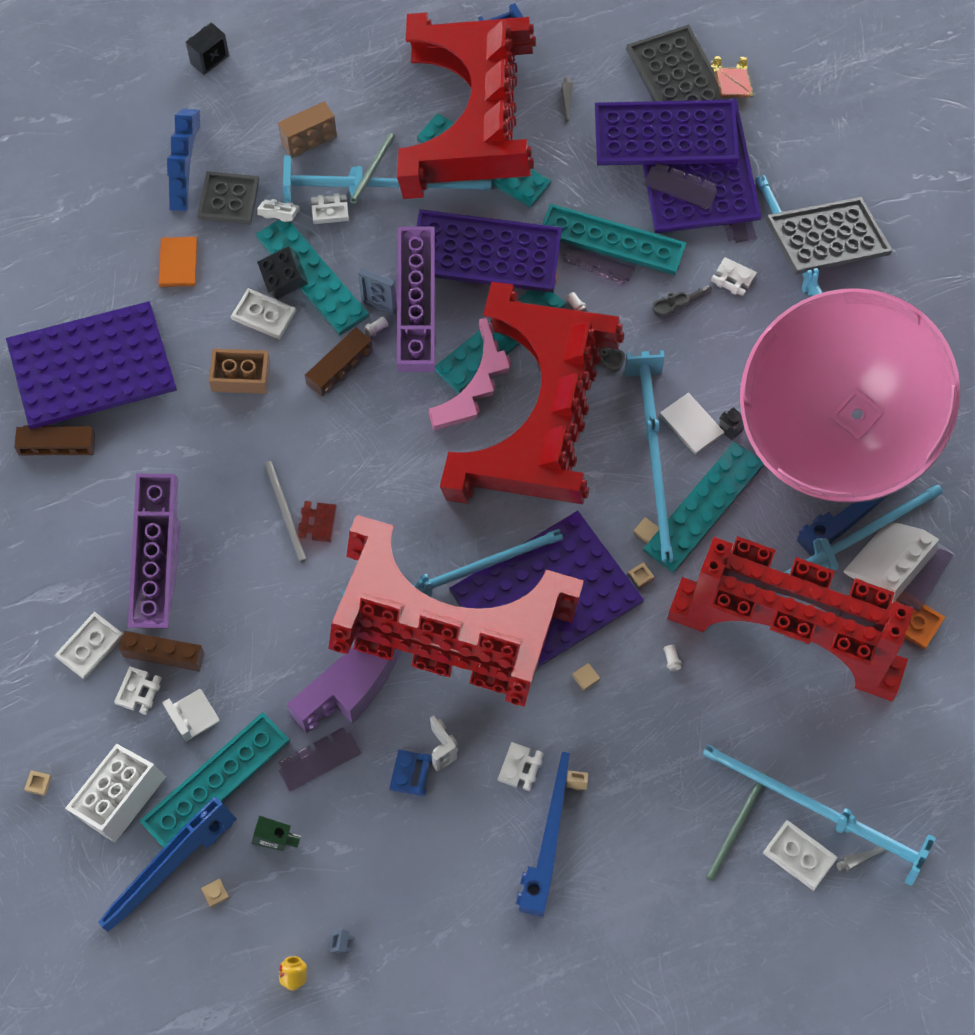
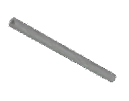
[265,461,307,563]

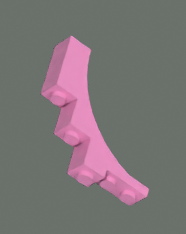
[428,318,512,430]

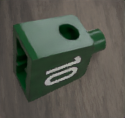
[251,816,301,851]

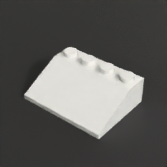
[843,522,939,603]
[65,744,166,843]

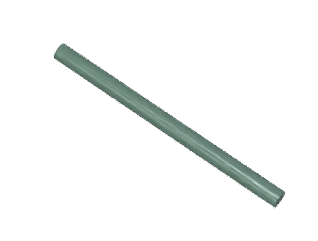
[350,133,395,204]
[706,772,769,881]

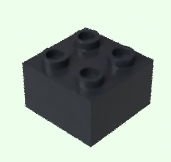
[186,22,229,75]
[257,246,309,299]

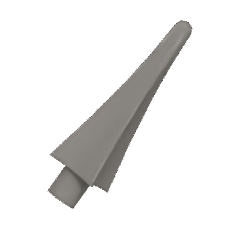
[561,77,573,121]
[836,847,887,872]

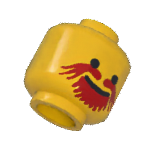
[279,956,307,990]

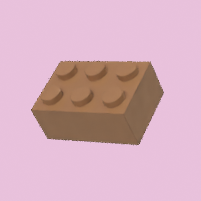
[278,101,337,158]
[209,348,270,394]

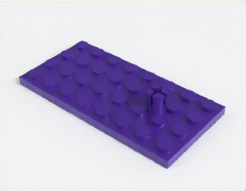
[595,100,739,166]
[416,209,562,293]

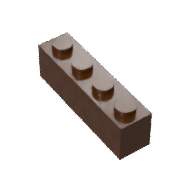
[305,327,373,396]
[14,425,95,455]
[119,631,205,672]

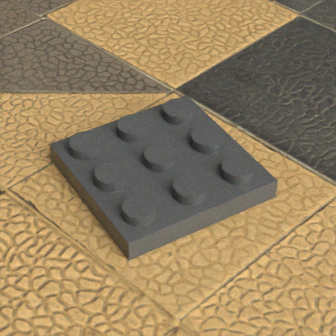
[197,171,260,225]

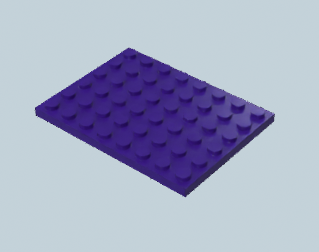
[642,98,761,234]
[6,301,177,430]
[449,510,644,668]

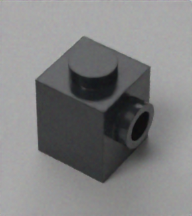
[719,407,745,441]

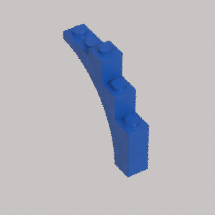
[167,109,200,211]

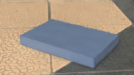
[358,268,397,314]

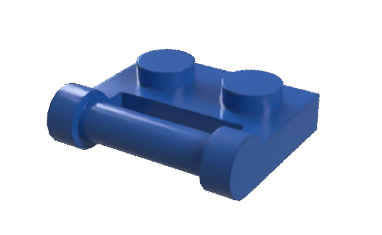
[390,749,432,796]

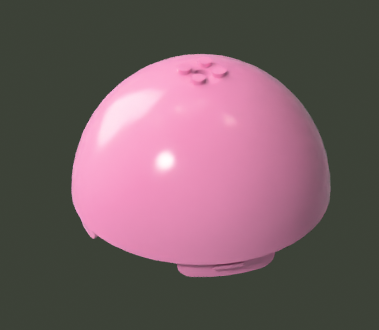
[740,288,960,503]

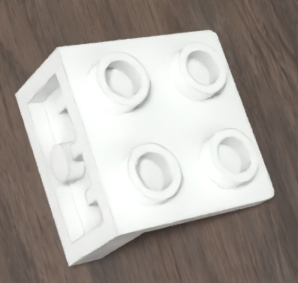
[162,689,220,742]
[430,715,458,772]

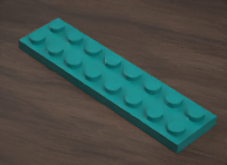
[417,113,551,208]
[542,203,686,276]
[256,219,369,336]
[435,290,566,394]
[643,441,764,574]
[139,712,290,848]

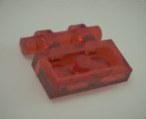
[298,501,337,542]

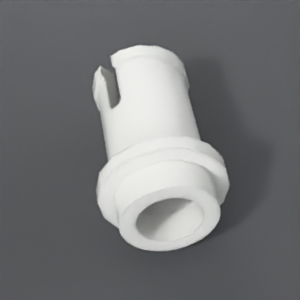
[566,292,587,312]
[364,316,389,337]
[663,645,682,671]

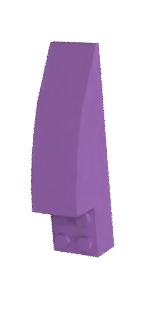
[397,226,436,372]
[128,473,181,628]
[287,646,401,733]

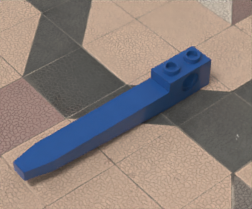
[797,495,889,556]
[516,752,570,917]
[98,797,237,932]

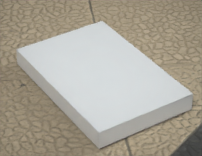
[231,288,297,340]
[659,392,725,455]
[54,611,123,680]
[763,820,838,891]

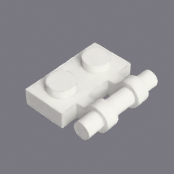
[311,193,349,224]
[257,199,300,222]
[711,257,757,297]
[114,666,162,715]
[498,742,544,791]

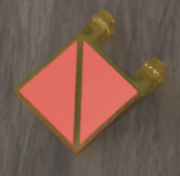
[711,56,754,97]

